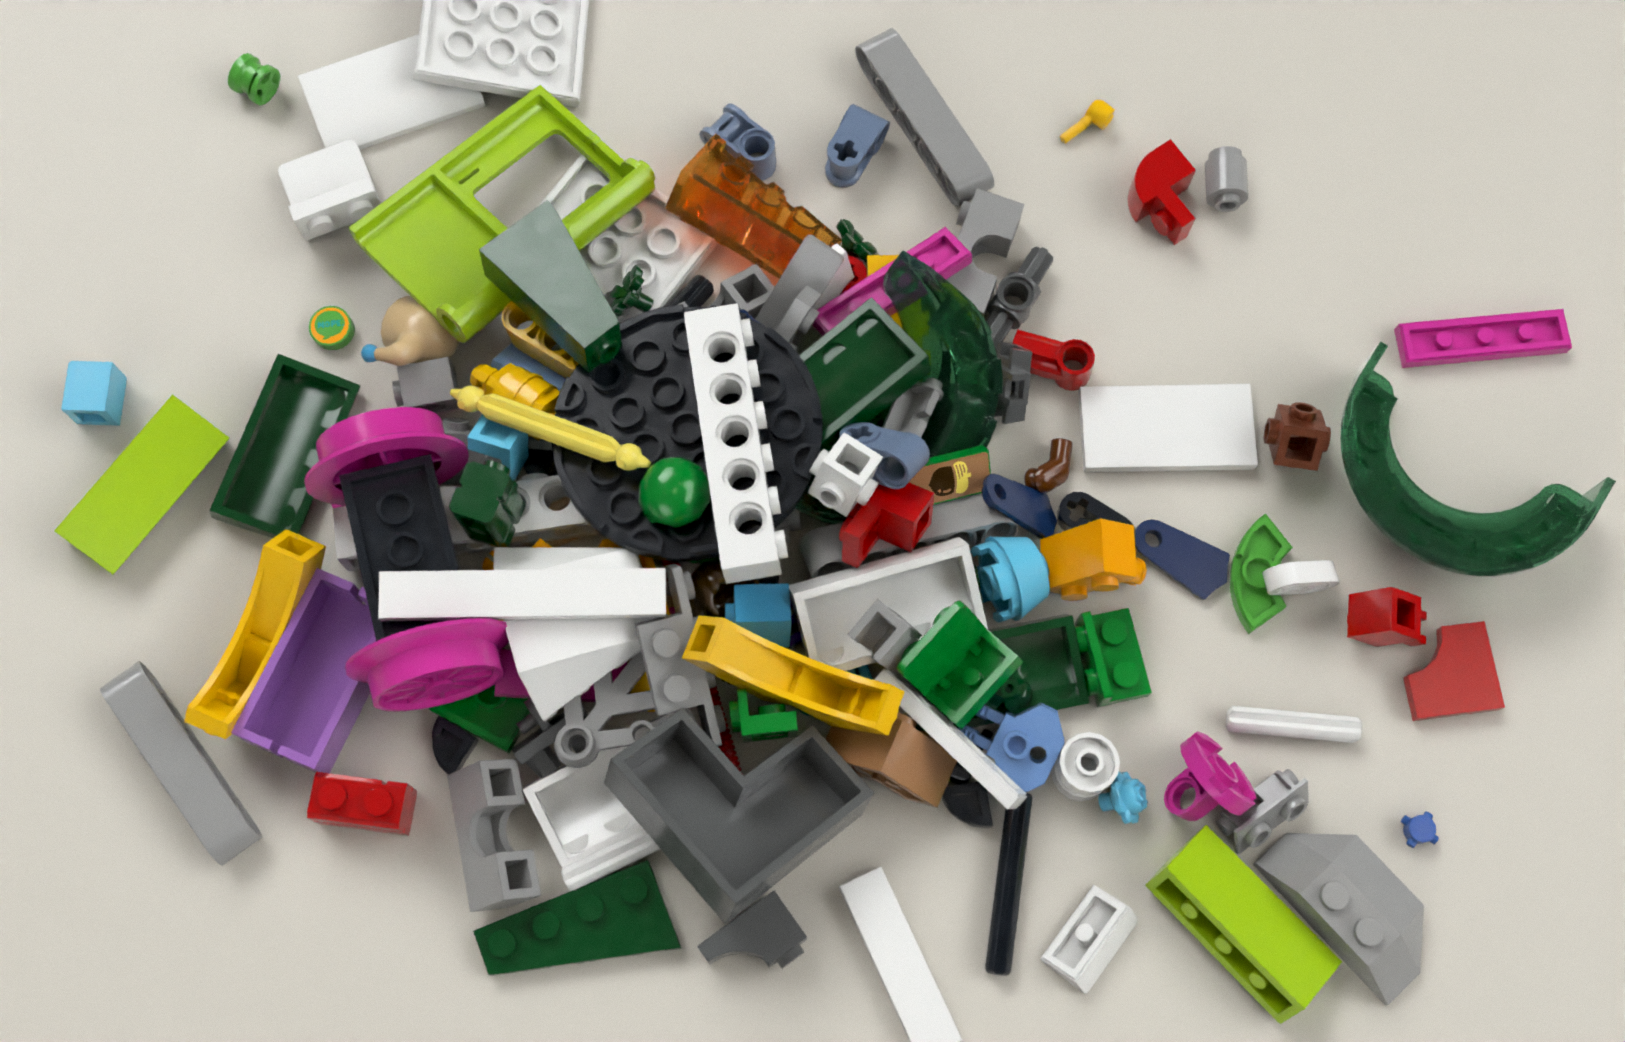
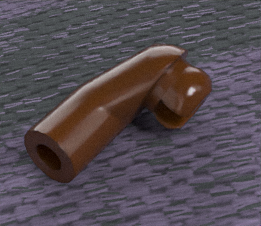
[1024,438,1072,493]

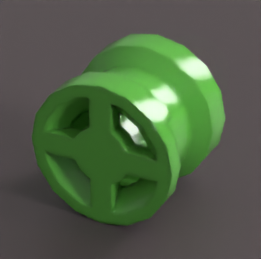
[228,53,281,106]

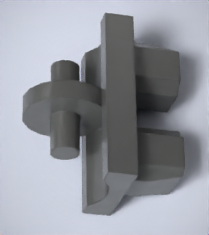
[511,697,588,778]

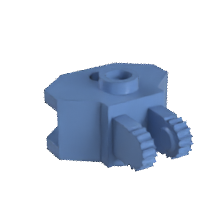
[958,703,1065,793]

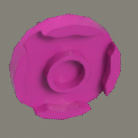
[1164,731,1257,822]

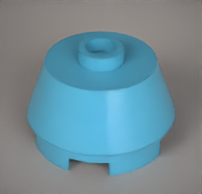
[970,537,1050,623]

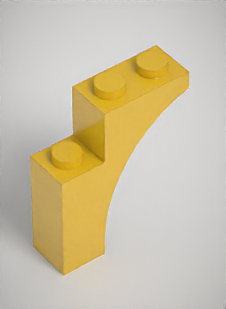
[184,529,326,740]
[682,615,904,736]

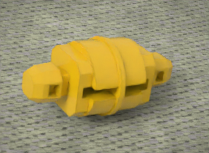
[470,363,560,441]

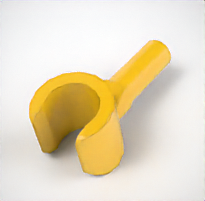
[1059,100,1115,144]

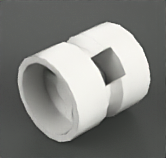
[1051,732,1120,801]

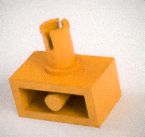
[1040,518,1147,601]

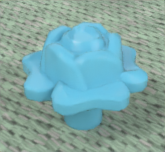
[1098,771,1148,824]

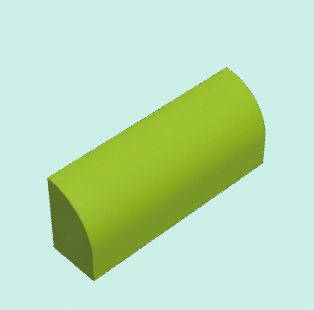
[54,394,230,575]
[1145,825,1342,1024]

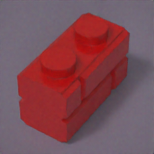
[307,772,417,836]

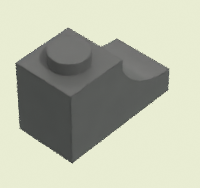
[697,890,807,969]

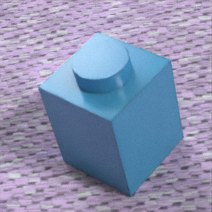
[725,583,791,647]

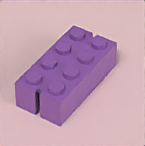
[231,568,376,773]

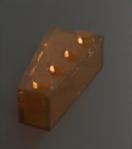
[665,134,842,279]

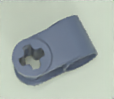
[699,103,777,181]
[825,104,890,188]
[840,422,930,489]

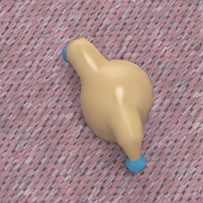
[361,296,459,366]

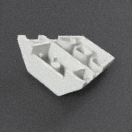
[493,547,657,721]

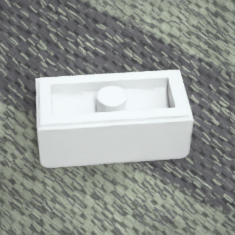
[1040,885,1138,994]

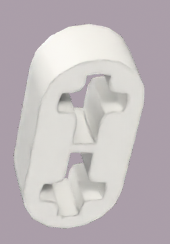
[1262,560,1340,595]

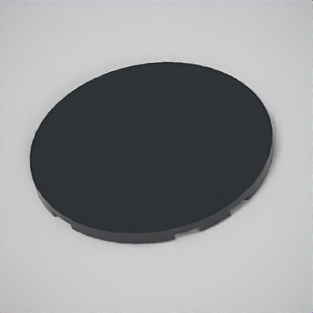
[552,304,823,562]

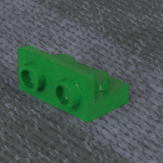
[1075,608,1152,707]
[729,688,798,743]

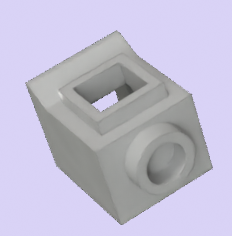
[847,599,922,676]

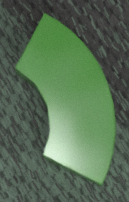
[1229,513,1293,634]

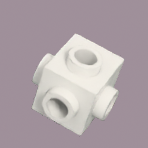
[808,433,883,517]

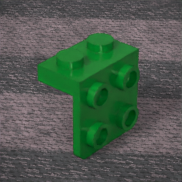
[897,600,1023,730]

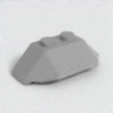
[1253,833,1424,1005]

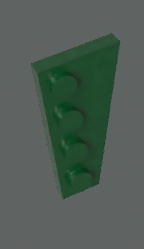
[473,860,682,976]

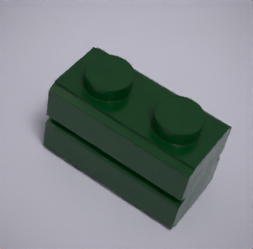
[448,460,526,547]

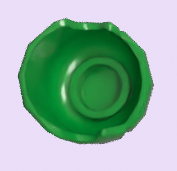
[638,457,710,528]

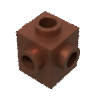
[1263,402,1331,471]

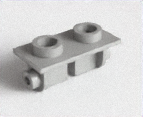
[882,378,944,437]
[1216,769,1309,855]

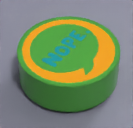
[309,306,355,350]

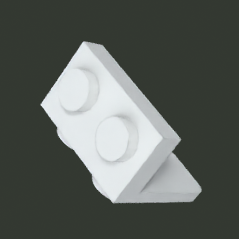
[278,140,381,241]

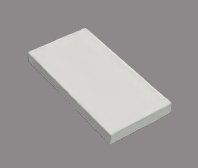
[1078,384,1258,472]

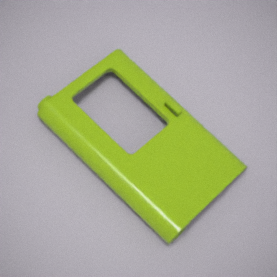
[349,85,656,343]

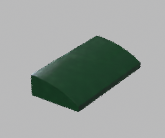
[799,297,931,452]
[209,354,361,538]
[901,614,1090,731]

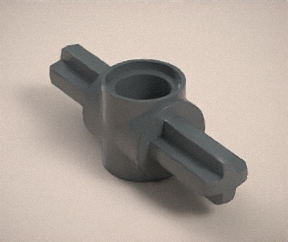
[974,247,1053,352]

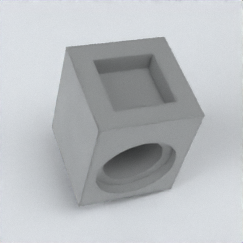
[392,357,459,413]

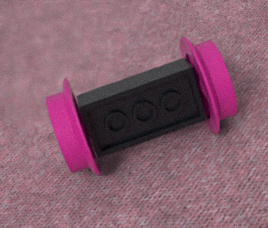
[304,407,509,711]

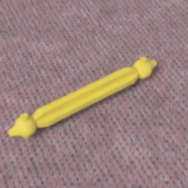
[450,385,651,471]

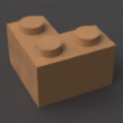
[826,712,957,808]

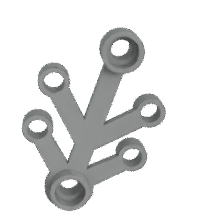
[554,614,677,768]

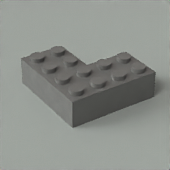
[604,708,874,924]

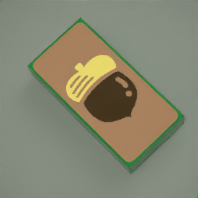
[909,445,991,505]

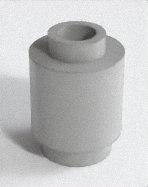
[1205,146,1248,212]

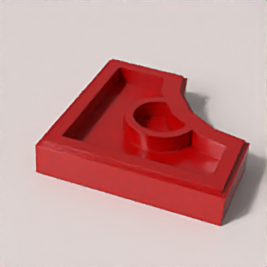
[1403,621,1505,721]

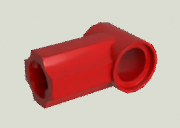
[1012,329,1095,391]

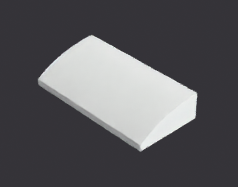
[298,34,486,150]
[789,537,988,671]
[522,708,697,869]

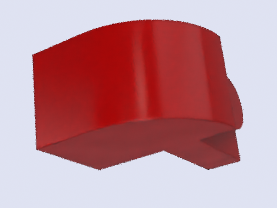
[1127,139,1196,245]
[839,482,934,568]

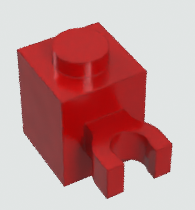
[1347,587,1427,647]

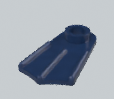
[981,473,1057,539]
[1135,519,1230,600]

